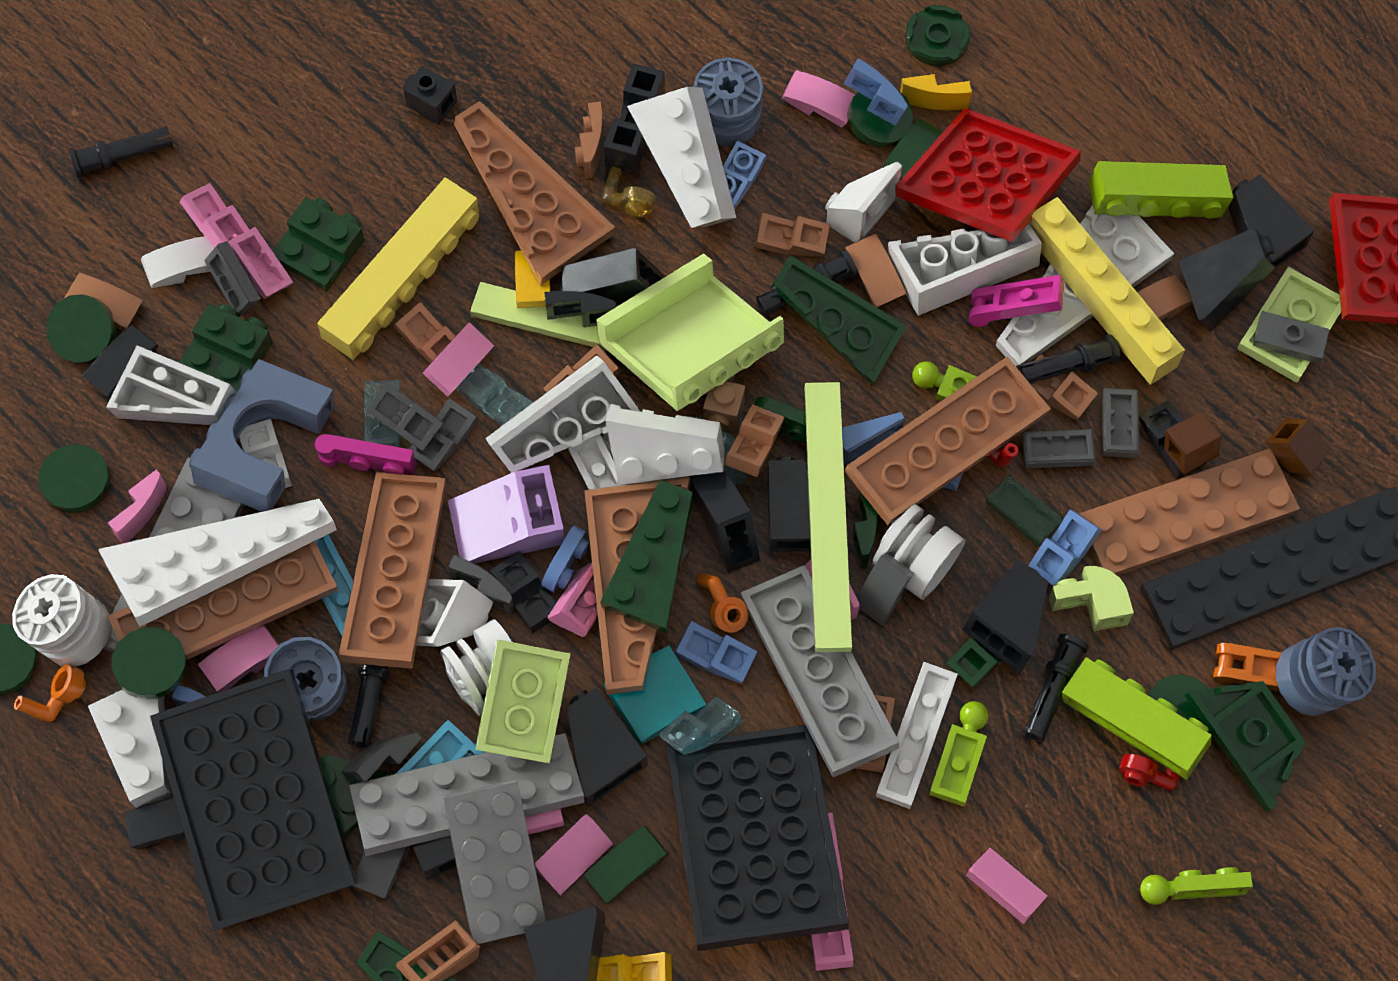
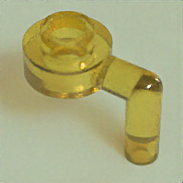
[602,167,656,217]

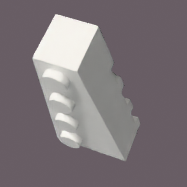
[627,87,736,228]
[888,223,1042,316]
[485,356,641,473]

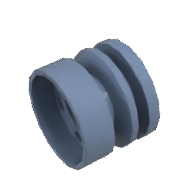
[693,57,763,147]
[1276,627,1376,717]
[264,637,347,722]

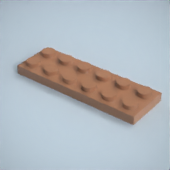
[844,357,1051,525]
[1079,448,1300,576]
[339,472,447,669]
[107,541,338,660]

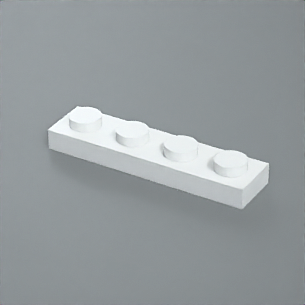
[876,662,958,809]

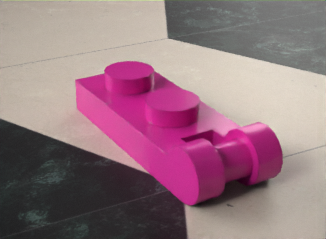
[969,275,1064,327]
[315,434,416,475]

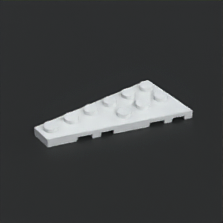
[996,205,1174,366]
[98,499,337,627]

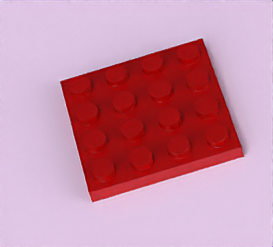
[895,108,1081,242]
[1329,193,1398,324]

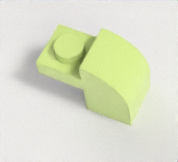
[1049,566,1134,631]

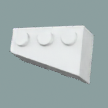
[106,346,237,425]
[605,404,726,485]
[88,690,173,809]

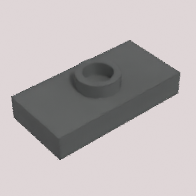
[204,241,261,317]
[1252,311,1329,364]
[1102,388,1139,458]
[1021,429,1096,469]

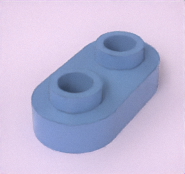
[541,525,590,593]

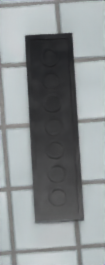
[1140,487,1398,650]

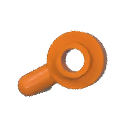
[695,572,748,633]
[14,664,86,722]

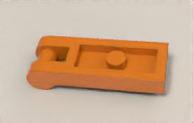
[1213,643,1282,692]

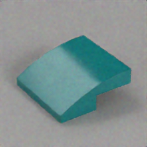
[603,646,707,745]

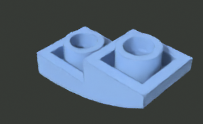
[723,141,767,209]

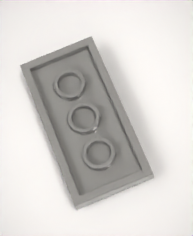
[443,780,546,944]

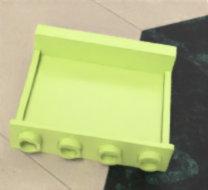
[597,254,784,411]

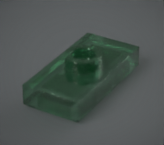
[985,475,1063,547]

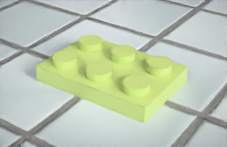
[1237,267,1341,383]
[475,640,570,764]

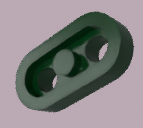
[754,396,806,443]

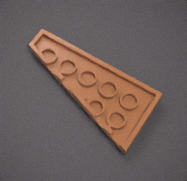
[454,101,615,286]
[584,477,690,695]

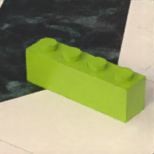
[1088,161,1233,219]
[1062,657,1212,780]

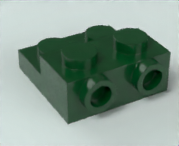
[272,197,365,292]
[179,304,273,392]

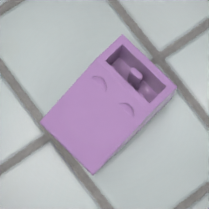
[448,465,565,564]

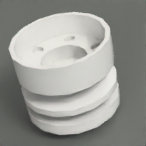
[872,504,966,600]
[12,574,111,667]
[440,619,512,716]

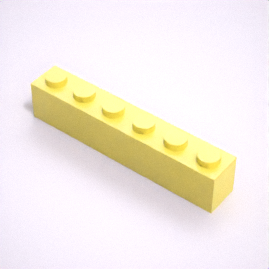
[317,177,479,360]
[1029,197,1185,385]

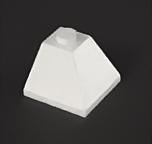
[825,162,902,243]
[417,579,494,647]

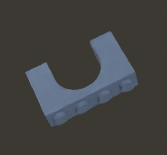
[189,359,335,512]

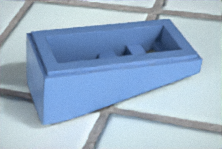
[842,412,905,465]

